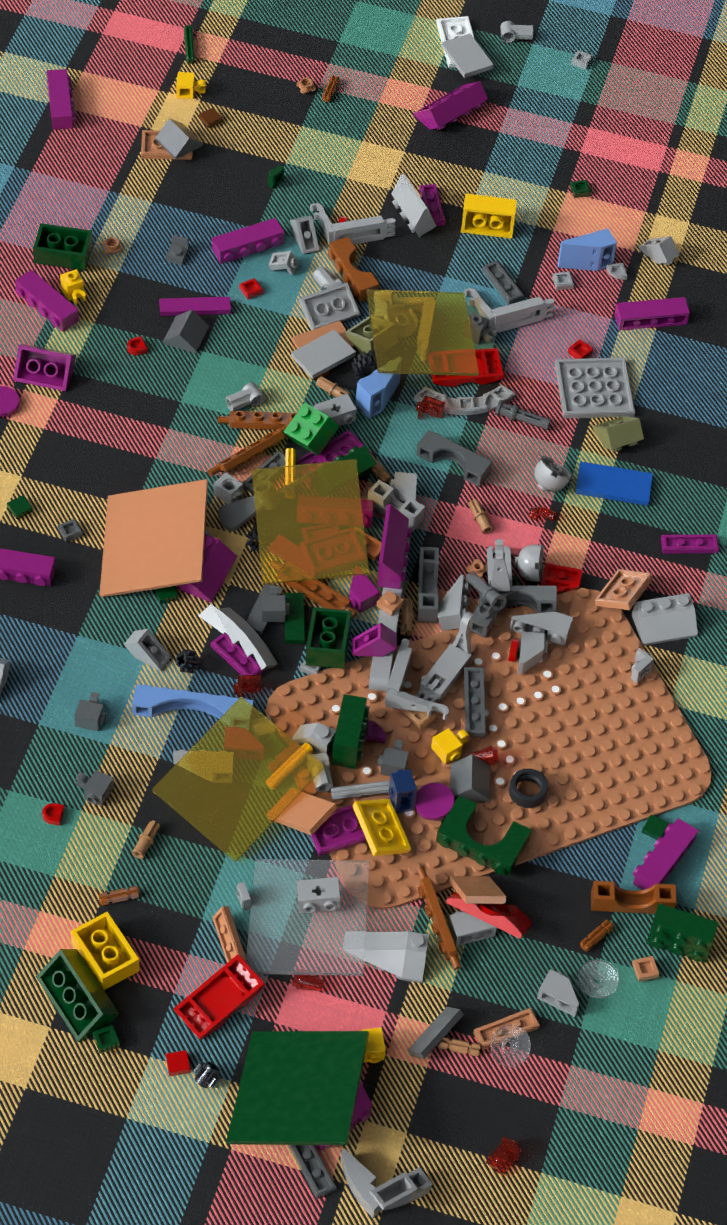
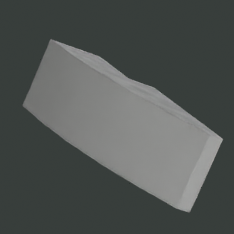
[341,1148,382,1218]
[370,1167,433,1210]

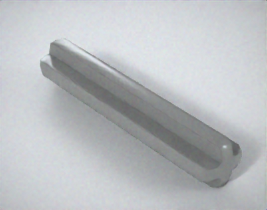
[331,781,390,799]

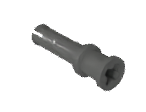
[495,400,551,430]
[466,571,507,611]

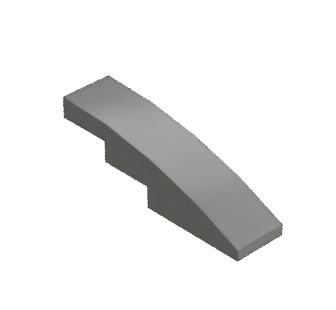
[216,607,278,670]

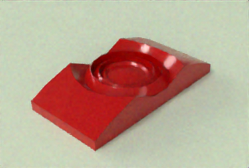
[427,348,504,387]
[446,891,533,939]
[173,954,265,1040]

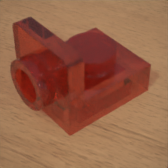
[416,395,445,420]
[234,675,261,698]
[486,1136,521,1177]

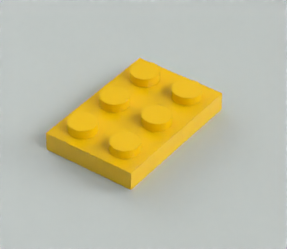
[353,799,411,856]

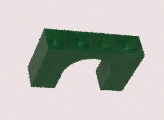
[436,795,532,877]

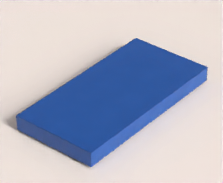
[575,461,653,506]

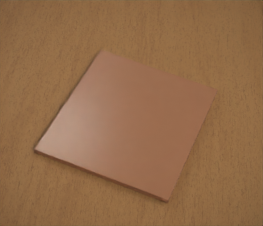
[100,479,208,597]

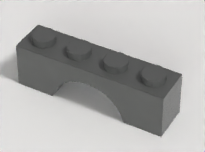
[416,430,492,487]
[417,547,439,623]
[479,586,557,615]

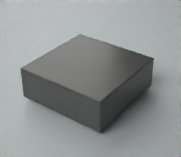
[58,519,83,542]

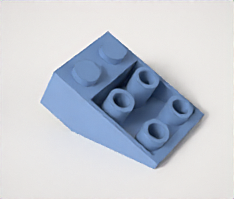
[557,228,617,271]
[355,358,402,419]

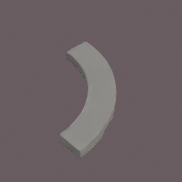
[414,384,515,415]

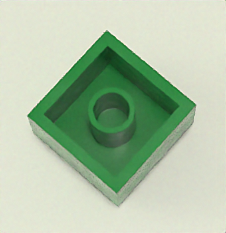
[284,403,339,456]

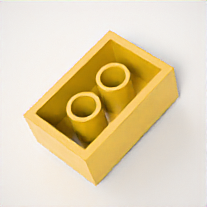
[461,194,517,239]
[71,912,140,990]

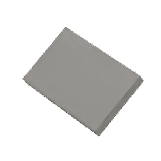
[441,33,494,78]
[299,282,361,330]
[291,330,356,379]

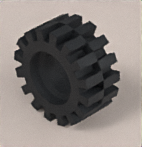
[352,350,386,380]

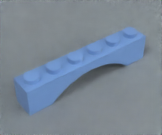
[132,684,253,730]

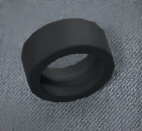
[509,769,548,808]

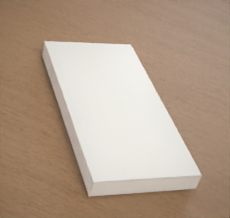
[436,16,475,68]

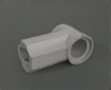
[500,21,533,43]
[313,267,343,290]
[226,382,265,411]
[306,752,333,793]

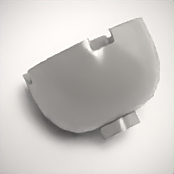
[534,456,572,491]
[514,544,544,582]

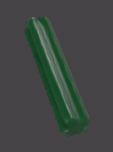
[184,25,195,63]

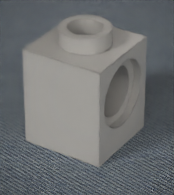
[214,472,243,504]

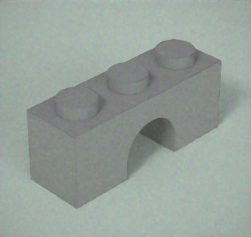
[367,480,425,531]

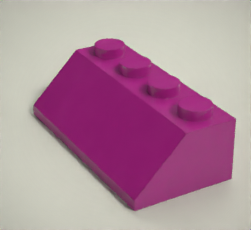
[413,81,488,130]
[377,504,412,589]

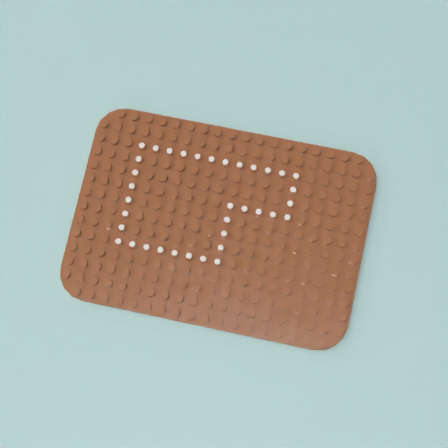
[265,588,712,909]

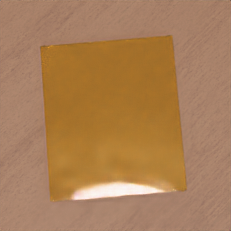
[366,289,479,376]
[252,459,369,585]
[152,697,325,862]

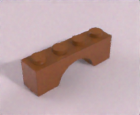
[328,237,379,302]
[591,881,676,914]

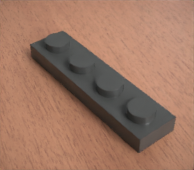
[464,667,485,738]

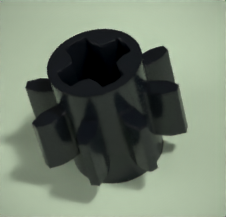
[246,529,269,553]
[176,649,200,673]
[194,1061,221,1088]

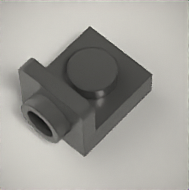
[166,235,189,265]

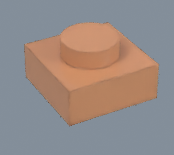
[377,590,404,616]
[632,956,659,982]

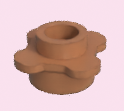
[297,78,316,94]
[103,237,121,254]
[466,559,488,578]

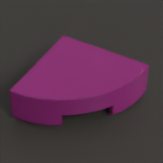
[366,720,386,743]

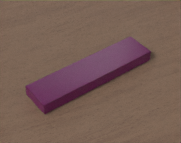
[159,297,231,316]

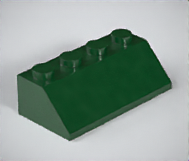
[36,949,119,1042]

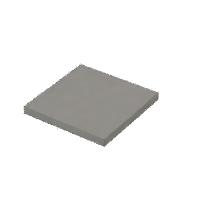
[554,358,635,419]

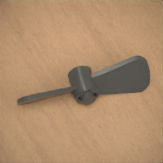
[218,472,315,531]

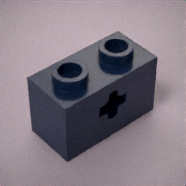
[388,769,417,814]

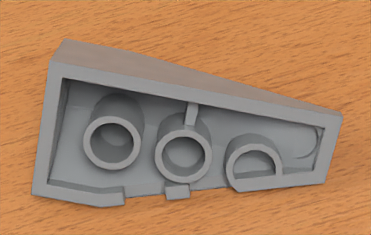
[342,931,429,983]

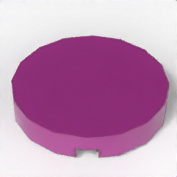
[0,386,19,417]
[415,782,454,821]

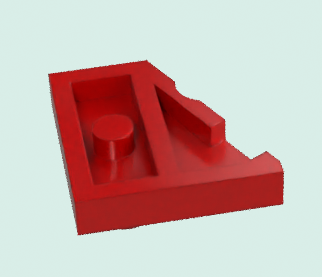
[541,562,582,594]

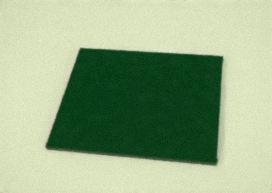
[226,1031,369,1145]

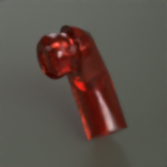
[528,507,556,521]

